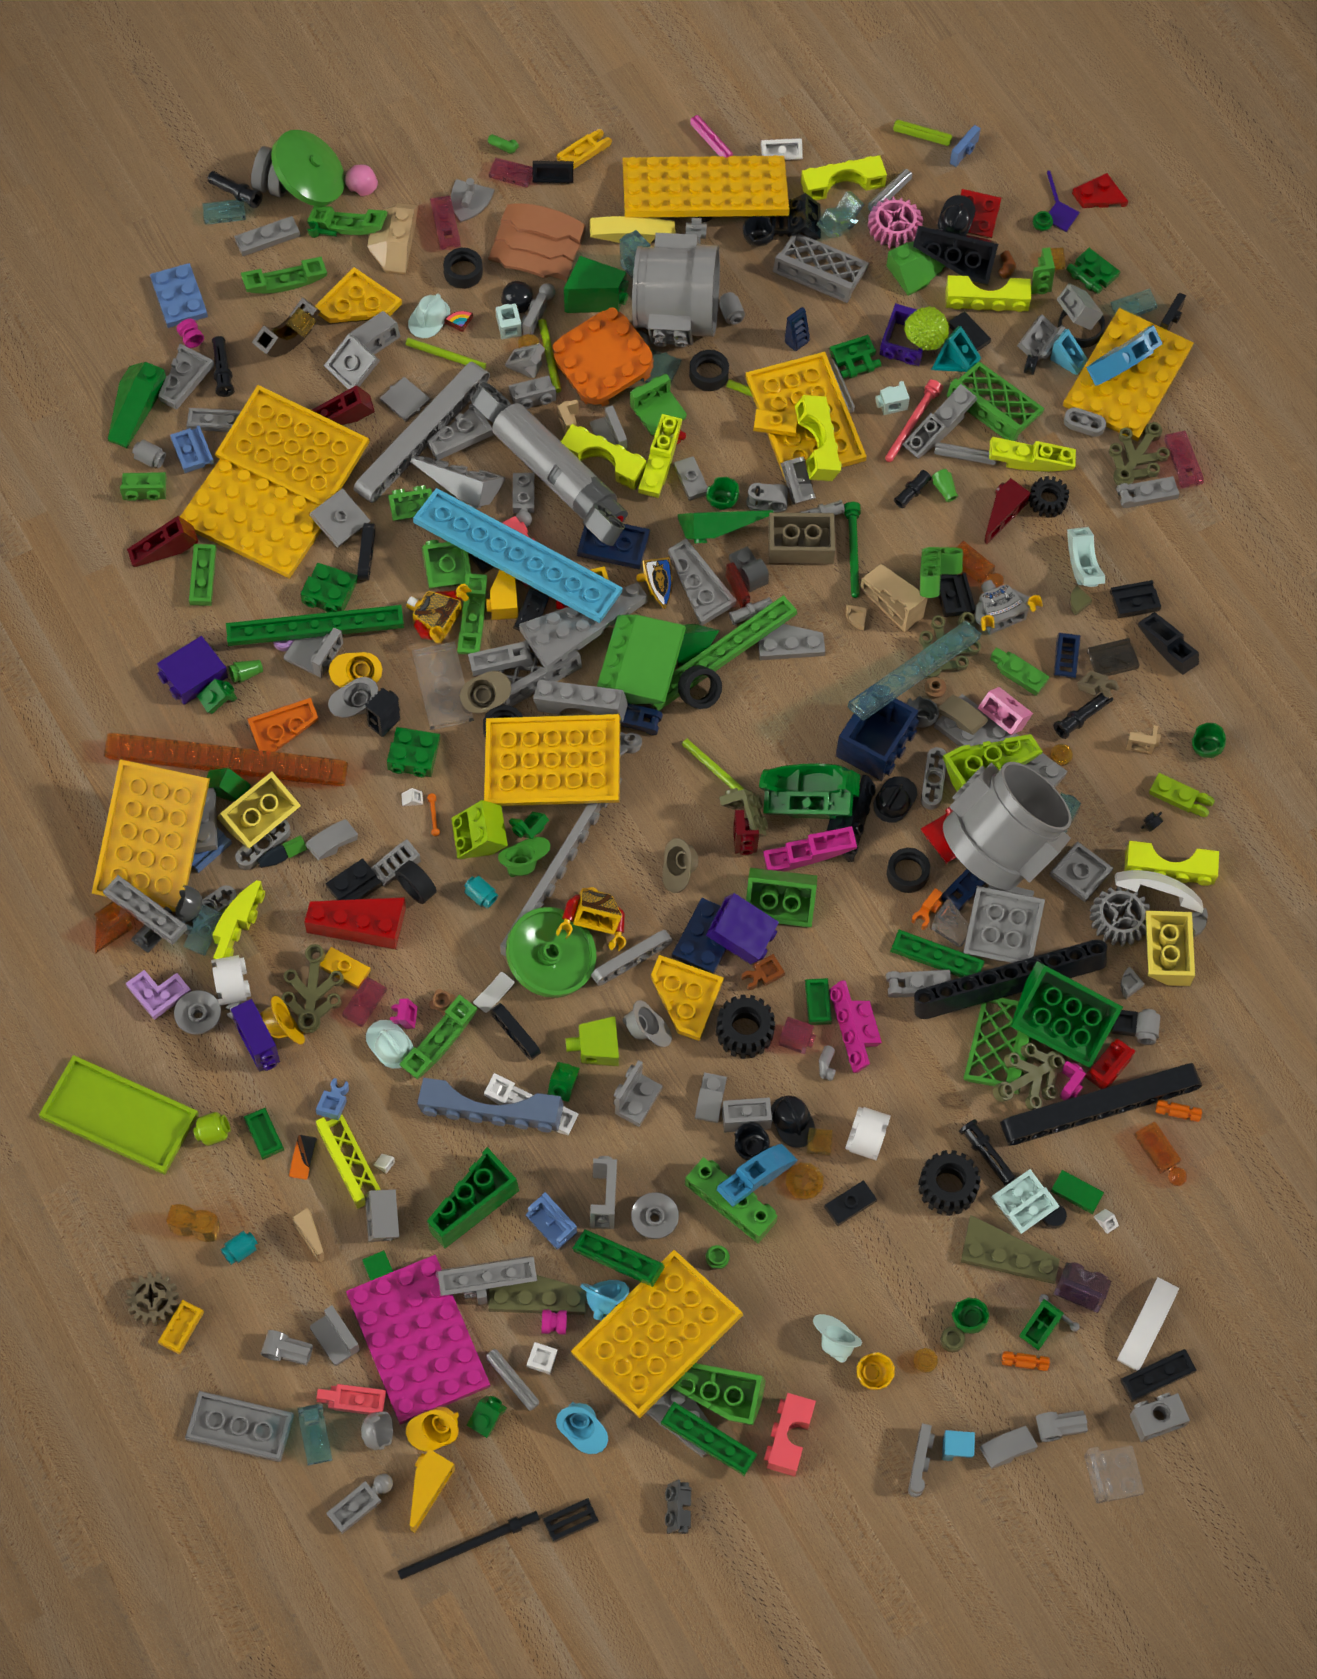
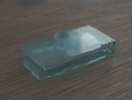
[202,200,246,225]
[1111,288,1157,316]
[183,905,223,956]

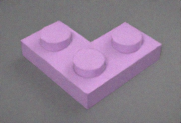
[126,970,191,1020]

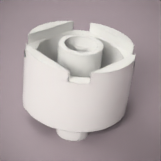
[211,955,251,1006]
[845,1107,891,1160]

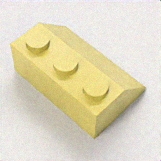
[217,771,301,849]
[1145,911,1195,986]

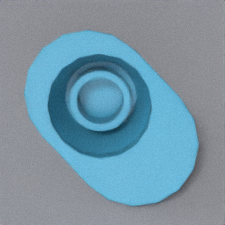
[556,1402,608,1454]

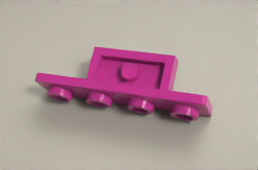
[829,980,882,1073]

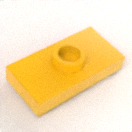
[753,409,797,436]
[319,947,371,989]
[158,1300,204,1354]

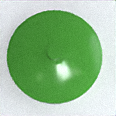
[271,130,345,206]
[506,907,596,998]

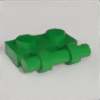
[1066,248,1120,294]
[829,335,881,379]

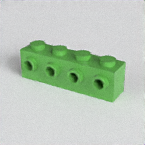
[685,1157,777,1244]

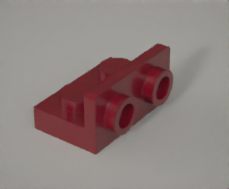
[733,810,759,856]

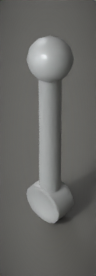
[1039,1294,1080,1332]

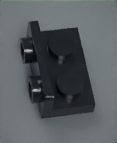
[789,193,821,240]

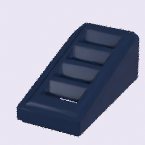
[785,307,810,351]
[1054,632,1081,679]

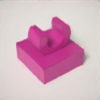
[390,998,418,1029]

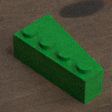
[427,1147,519,1249]

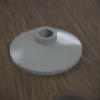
[174,990,221,1035]
[631,1192,679,1239]

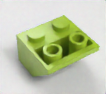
[451,800,508,859]

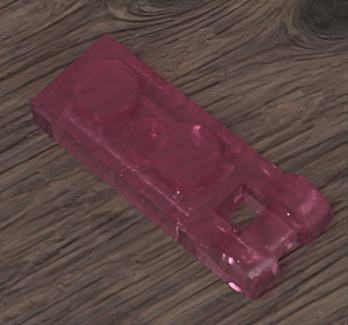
[430,196,461,250]
[1164,431,1204,488]

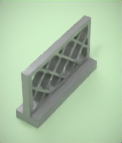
[773,233,869,303]
[499,640,582,706]

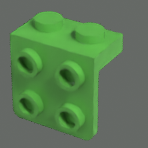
[630,374,687,435]

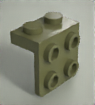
[719,788,768,837]

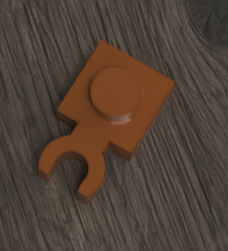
[741,954,785,990]

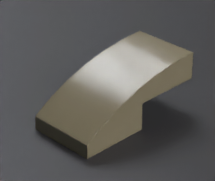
[938,695,988,735]

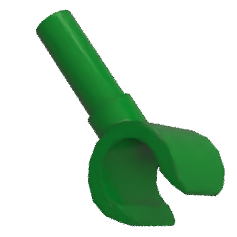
[307,221,337,238]

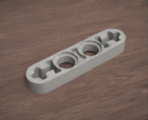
[591,930,673,986]

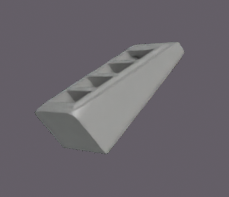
[371,839,421,886]

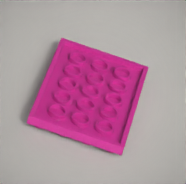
[346,1254,491,1425]

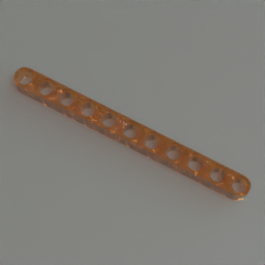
[104,733,348,786]

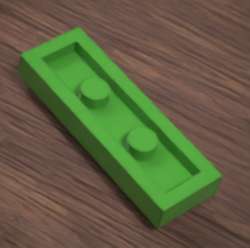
[189,544,217,606]

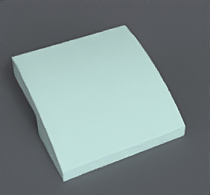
[992,1169,1060,1234]

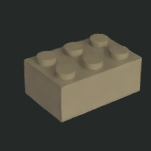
[768,512,835,564]

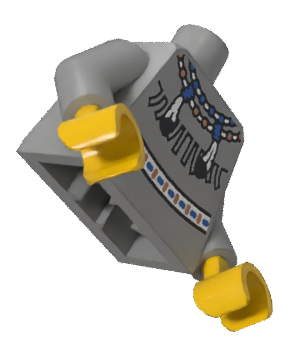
[975,580,1043,635]

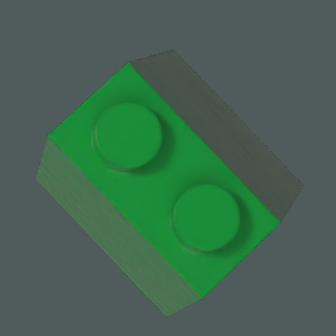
[564,256,629,313]

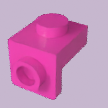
[1060,1061,1086,1100]

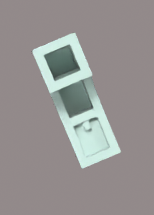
[1067,527,1105,587]

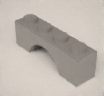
[533,680,628,722]

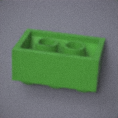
[746,868,817,928]

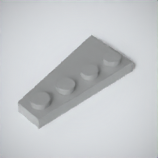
[668,539,737,626]

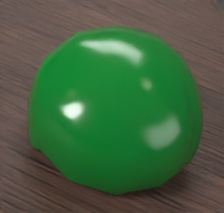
[706,477,739,510]
[1192,722,1226,758]
[952,1298,989,1334]

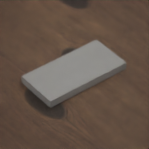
[185,1391,294,1462]

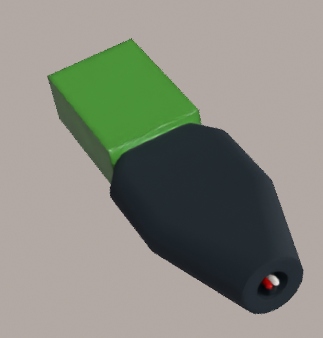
[257,835,307,868]

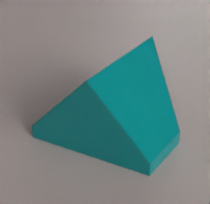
[931,326,981,372]

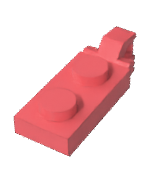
[316,1384,386,1415]

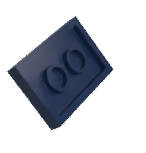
[577,524,650,570]
[672,898,727,974]

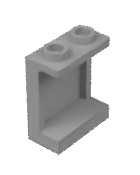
[590,1156,617,1229]

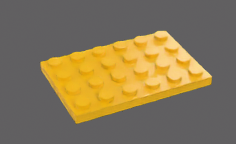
[1062,308,1194,442]
[745,352,867,482]
[215,385,370,505]
[180,459,322,579]
[484,714,621,806]
[91,759,210,912]
[571,1250,743,1419]

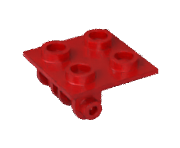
[961,189,1002,238]
[920,807,957,864]

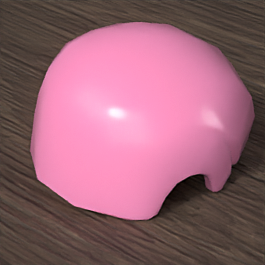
[344,165,378,196]

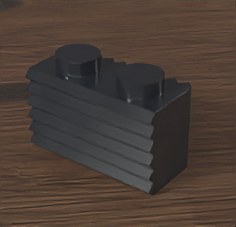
[365,688,401,737]

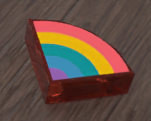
[444,311,473,332]

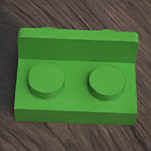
[1031,247,1055,294]
[120,472,167,501]
[388,485,432,521]

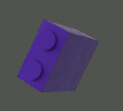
[157,636,228,705]
[706,893,779,964]

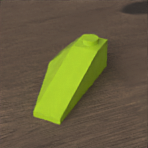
[943,734,1043,791]

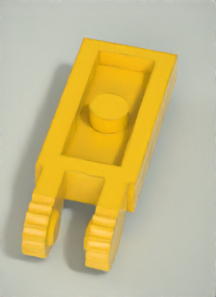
[556,129,612,169]

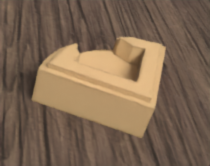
[846,605,868,631]

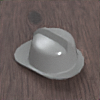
[328,677,378,718]
[623,1000,672,1047]

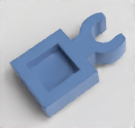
[316,1078,349,1120]

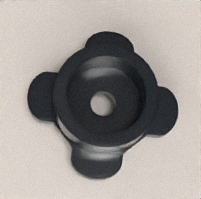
[1141,812,1164,832]

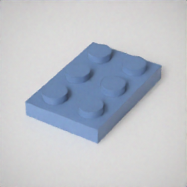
[150,263,208,328]

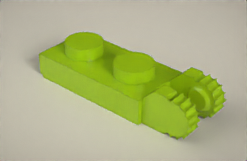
[1149,773,1215,818]

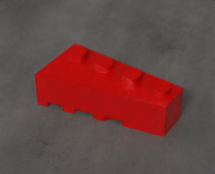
[304,897,406,950]

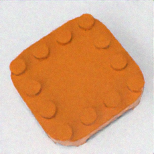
[553,308,654,407]

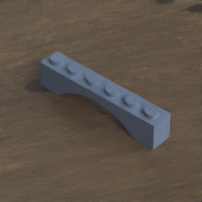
[417,1078,564,1133]

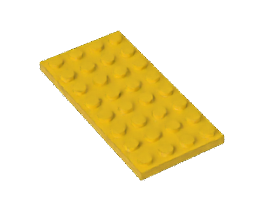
[622,155,789,218]

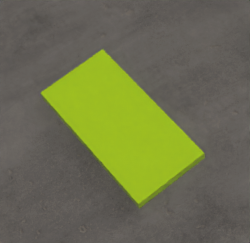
[39,1055,199,1175]

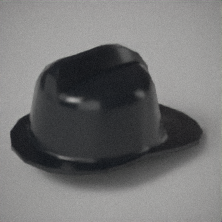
[937,195,976,235]
[873,776,917,823]
[771,1095,816,1148]

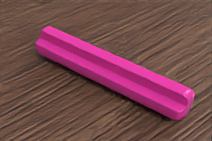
[690,115,733,158]

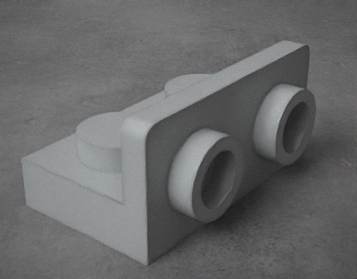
[508,376,556,409]

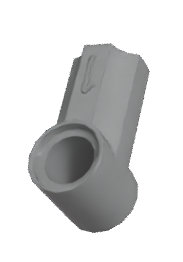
[261,1330,313,1366]
[1036,1410,1088,1442]

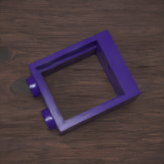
[879,303,925,366]
[231,999,280,1072]

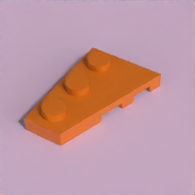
[247,698,318,761]

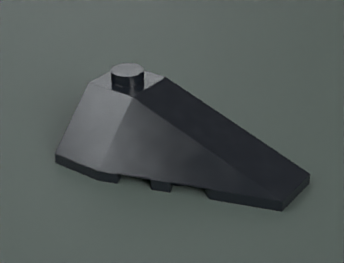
[913,225,998,285]

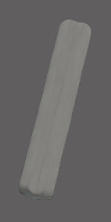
[868,169,913,211]
[829,359,855,413]
[934,442,996,465]
[486,1349,539,1411]

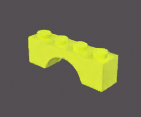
[801,155,887,201]
[946,275,1031,312]
[795,395,842,481]
[561,424,646,490]
[1124,841,1219,886]

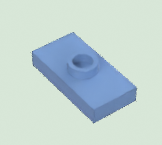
[950,125,981,167]

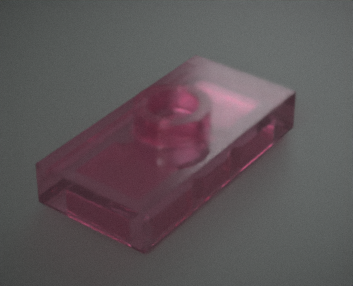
[489,157,533,188]
[342,977,387,1027]

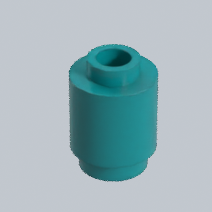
[464,876,498,909]
[220,1231,258,1265]

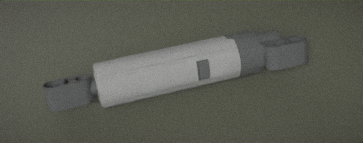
[471,382,628,546]

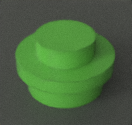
[705,1245,730,1269]

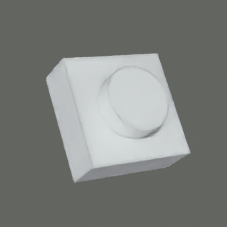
[527,1342,558,1375]

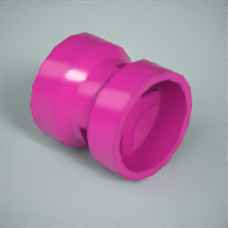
[176,318,204,348]
[541,1309,567,1335]

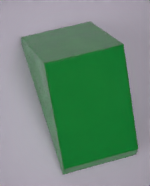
[206,768,251,802]
[1019,1299,1064,1350]

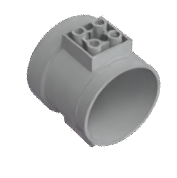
[632,233,720,347]
[943,762,1071,890]

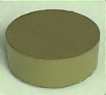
[940,1327,965,1353]

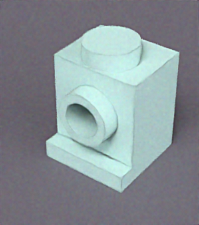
[496,303,522,340]
[875,381,910,415]

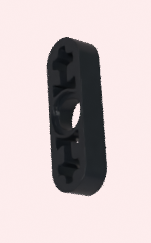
[358,523,376,581]
[490,1003,541,1061]

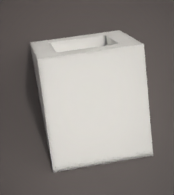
[401,788,423,806]
[373,1154,395,1174]
[1094,1209,1119,1234]

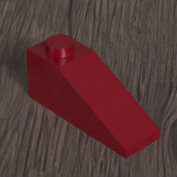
[311,385,375,425]
[984,478,1031,544]
[127,516,199,567]

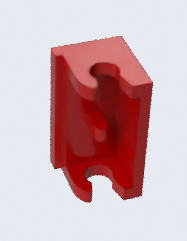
[1085,1039,1136,1089]

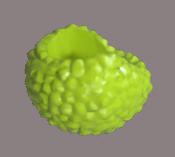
[904,306,949,351]

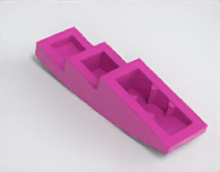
[763,826,857,871]

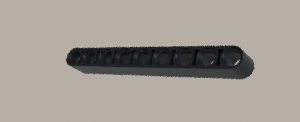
[914,940,1107,1019]
[1000,1063,1202,1146]

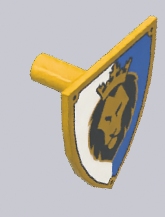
[636,557,673,609]

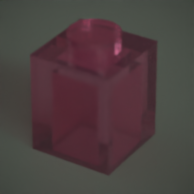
[779,1017,816,1054]

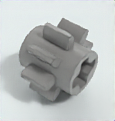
[686,218,707,244]

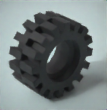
[1029,476,1069,518]

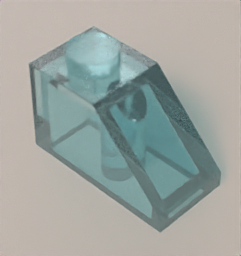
[298,1403,332,1465]

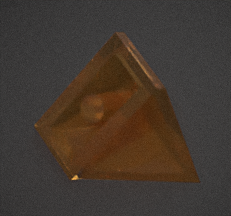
[94,901,133,954]

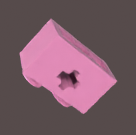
[977,687,1033,735]

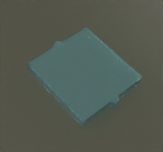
[640,349,682,383]

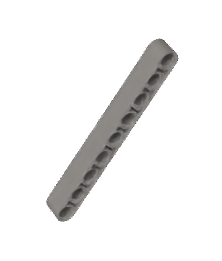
[354,362,490,503]

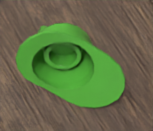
[498,837,551,877]

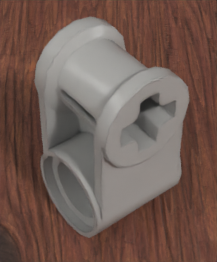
[746,483,788,512]

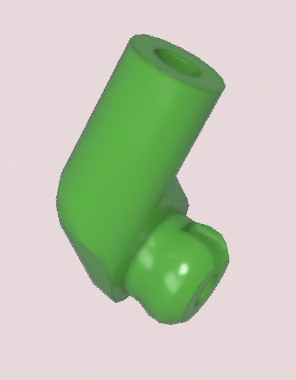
[488,134,519,154]

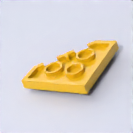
[315,267,402,323]
[651,955,724,1041]

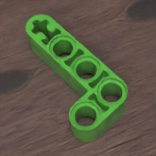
[920,547,963,598]

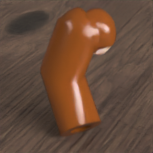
[998,250,1016,279]

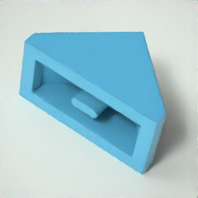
[1050,329,1088,375]

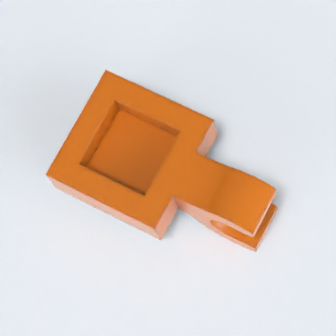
[911,888,943,930]

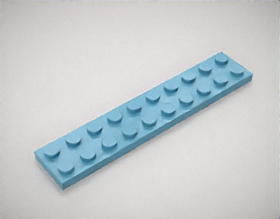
[413,488,623,623]

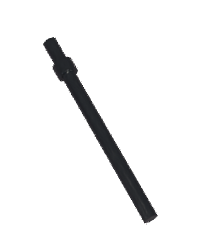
[397,1511,540,1580]

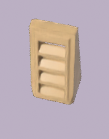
[293,1208,325,1262]

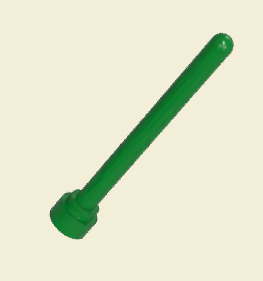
[844,502,861,598]

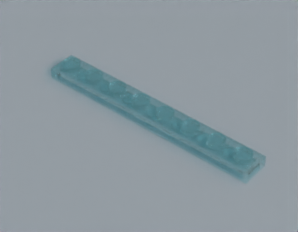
[847,621,981,721]

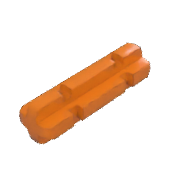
[1155,1100,1202,1122]
[1002,1351,1050,1371]

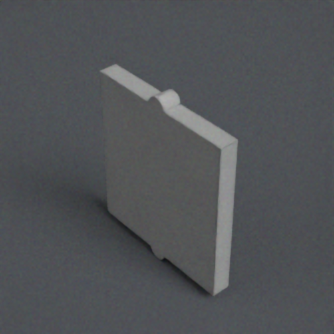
[380,377,431,422]

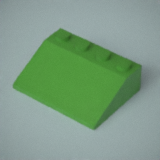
[597,615,686,704]

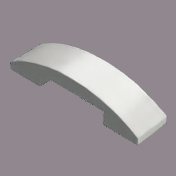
[1115,870,1204,913]
[484,1073,578,1135]
[1117,1277,1179,1371]

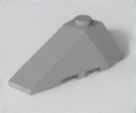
[411,456,505,508]

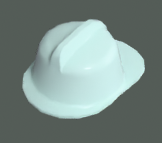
[408,293,450,339]
[366,1020,414,1069]
[813,1314,862,1363]

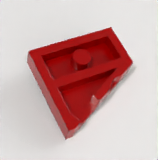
[1072,173,1128,208]

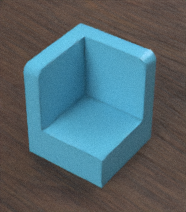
[942,1430,975,1461]

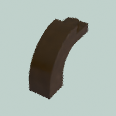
[252,297,320,357]

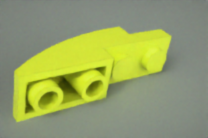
[638,414,682,498]
[989,437,1076,471]
[212,880,265,967]

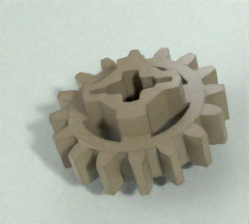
[125,1272,179,1326]

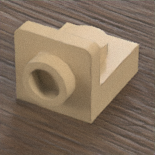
[557,400,579,434]
[1126,725,1161,755]

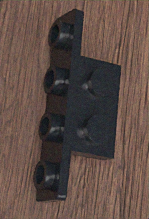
[826,775,876,862]

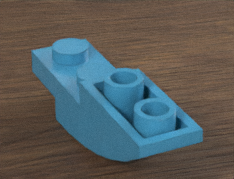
[1086,325,1163,386]
[717,1144,798,1207]

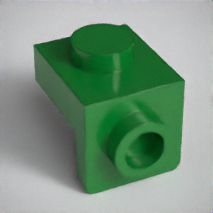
[197,679,237,714]
[508,812,549,839]
[547,1062,580,1102]
[467,1395,507,1438]

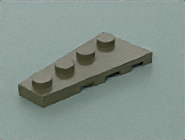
[961,1215,1060,1284]
[488,1275,586,1315]

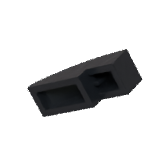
[1138,612,1199,675]

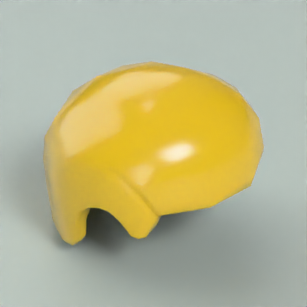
[856,1352,895,1390]

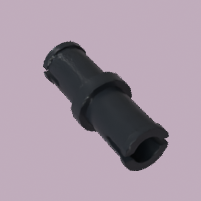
[894,470,932,509]

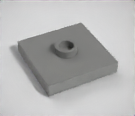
[323,333,380,389]
[309,488,370,548]
[1049,841,1113,902]

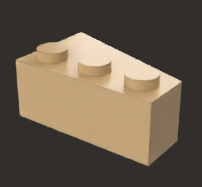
[860,564,927,632]

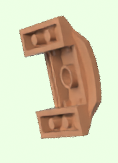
[488,203,586,281]

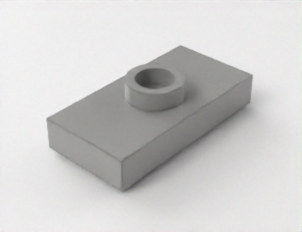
[674,456,708,501]

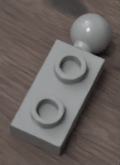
[521,283,555,339]
[513,473,534,527]
[326,1474,393,1534]

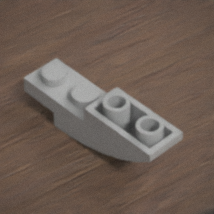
[902,384,977,459]

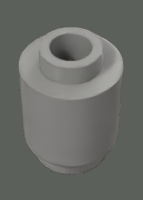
[719,292,745,325]
[132,440,166,468]
[1135,1009,1160,1045]

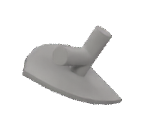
[451,178,495,222]

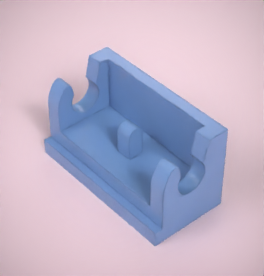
[526,1192,577,1250]

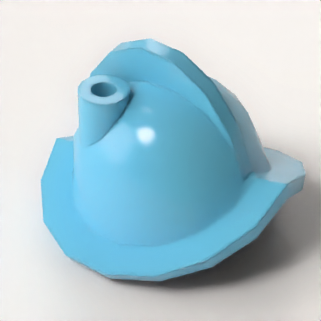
[580,1280,629,1321]

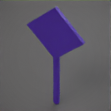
[1047,170,1080,232]

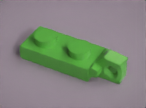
[990,647,1049,696]

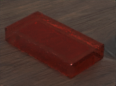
[725,562,750,608]

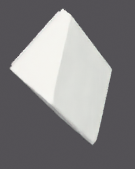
[760,138,803,160]

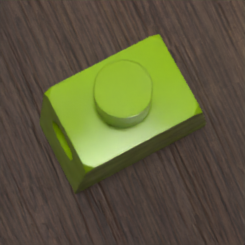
[565,1016,619,1066]

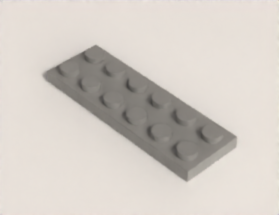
[934,694,1067,788]

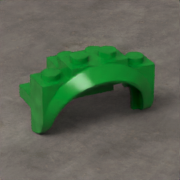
[759,763,860,819]

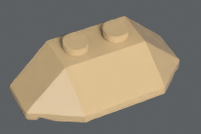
[367,203,419,275]

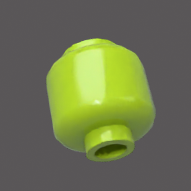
[193,1112,231,1146]

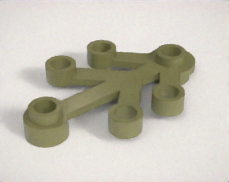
[1109,422,1170,485]
[919,612,981,678]
[281,944,344,1034]
[993,1043,1065,1110]

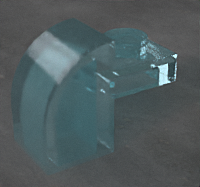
[816,191,864,238]

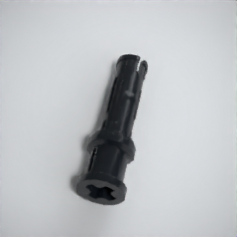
[208,171,263,208]
[212,336,235,397]
[1053,692,1113,739]
[959,1119,1016,1186]

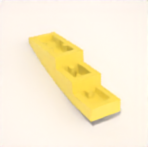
[589,216,676,245]

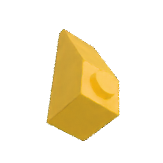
[486,570,518,620]
[410,1449,455,1533]

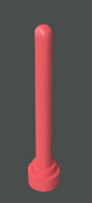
[885,379,943,462]

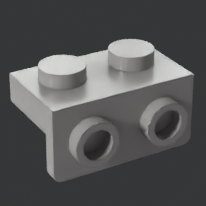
[1017,314,1065,360]

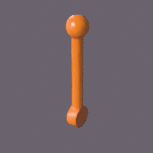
[427,793,440,837]

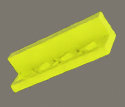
[315,1115,381,1209]

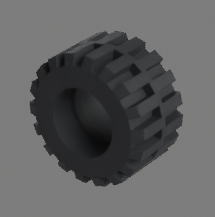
[716,994,775,1059]
[918,1150,981,1216]

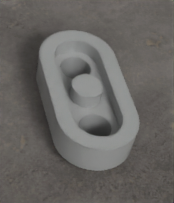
[1064,408,1106,437]

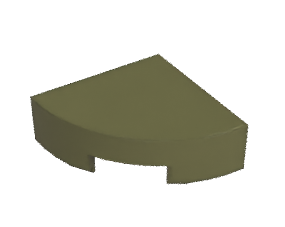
[1070,586,1092,615]

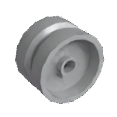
[251,146,287,197]

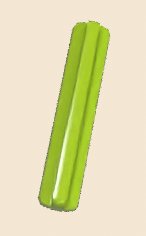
[893,119,952,146]

